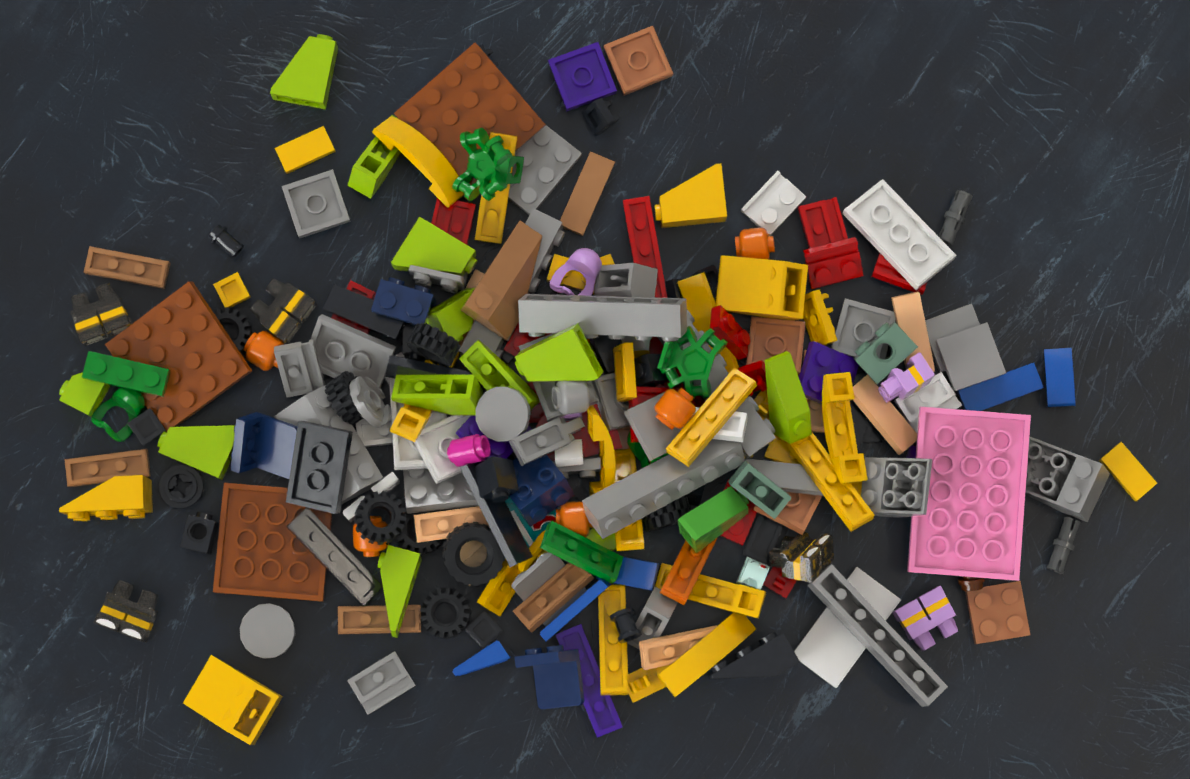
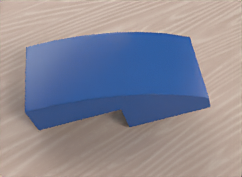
[1044,348,1075,407]
[596,556,659,590]

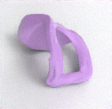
[550,248,602,296]

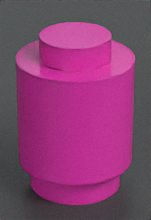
[447,434,491,467]

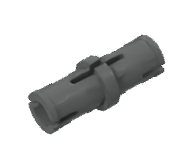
[938,190,973,246]
[1046,517,1081,574]

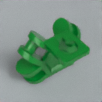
[452,128,524,201]
[657,326,728,399]

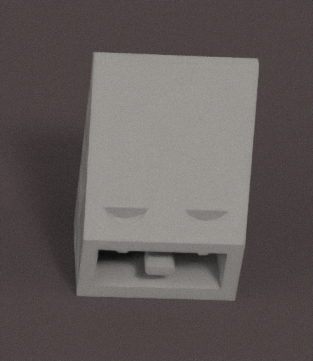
[594,263,658,351]
[1025,436,1110,522]
[861,457,932,517]

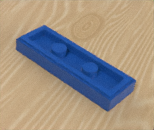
[957,363,1044,411]
[540,579,611,641]

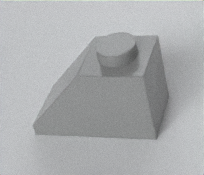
[627,587,678,650]

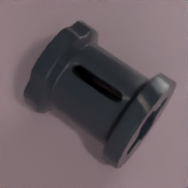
[609,608,642,643]

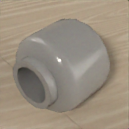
[551,381,594,415]

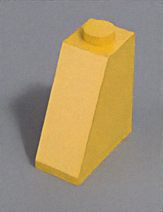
[654,164,727,228]

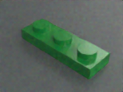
[82,351,170,397]
[540,521,623,584]

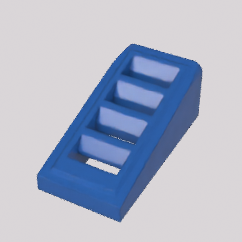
[452,640,511,676]

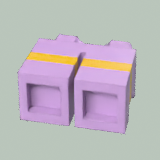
[878,352,935,403]
[892,585,958,651]

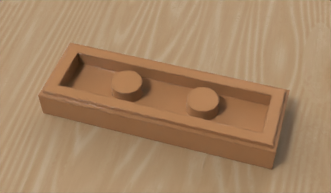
[560,151,615,236]
[84,246,170,289]
[65,449,151,487]
[513,563,594,633]
[338,605,421,634]

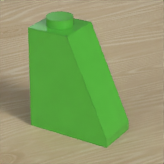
[678,486,749,554]

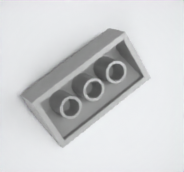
[274,385,383,504]

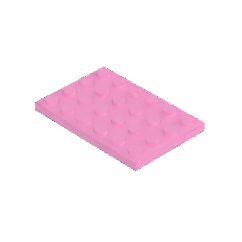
[907,407,1031,581]

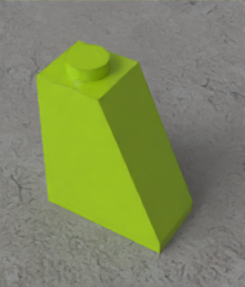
[270,34,338,109]
[391,217,478,277]
[515,323,604,381]
[157,425,235,480]

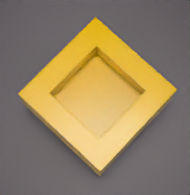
[213,272,251,308]

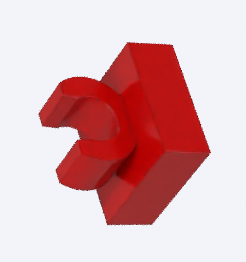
[738,360,767,396]
[763,561,797,599]

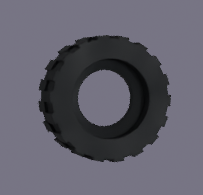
[442,522,505,586]

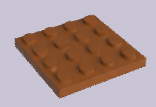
[394,42,546,195]
[105,281,252,432]
[213,483,332,602]

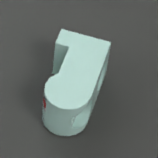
[736,557,770,590]

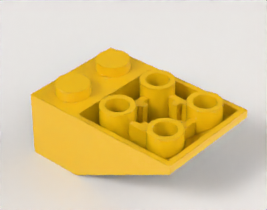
[715,255,808,320]
[59,475,153,521]
[183,655,283,745]

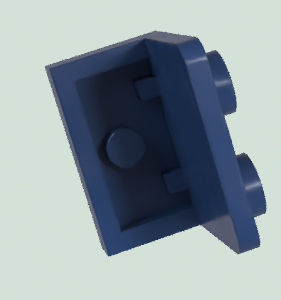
[371,277,437,325]
[231,412,297,479]
[509,455,575,527]
[515,645,585,709]

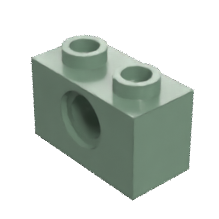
[853,322,918,384]
[728,460,792,519]

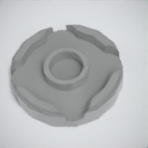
[349,376,391,428]
[475,387,531,442]
[240,603,296,659]

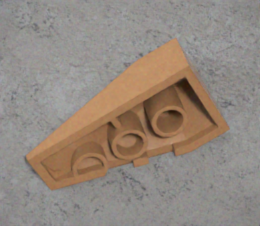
[461,221,542,340]

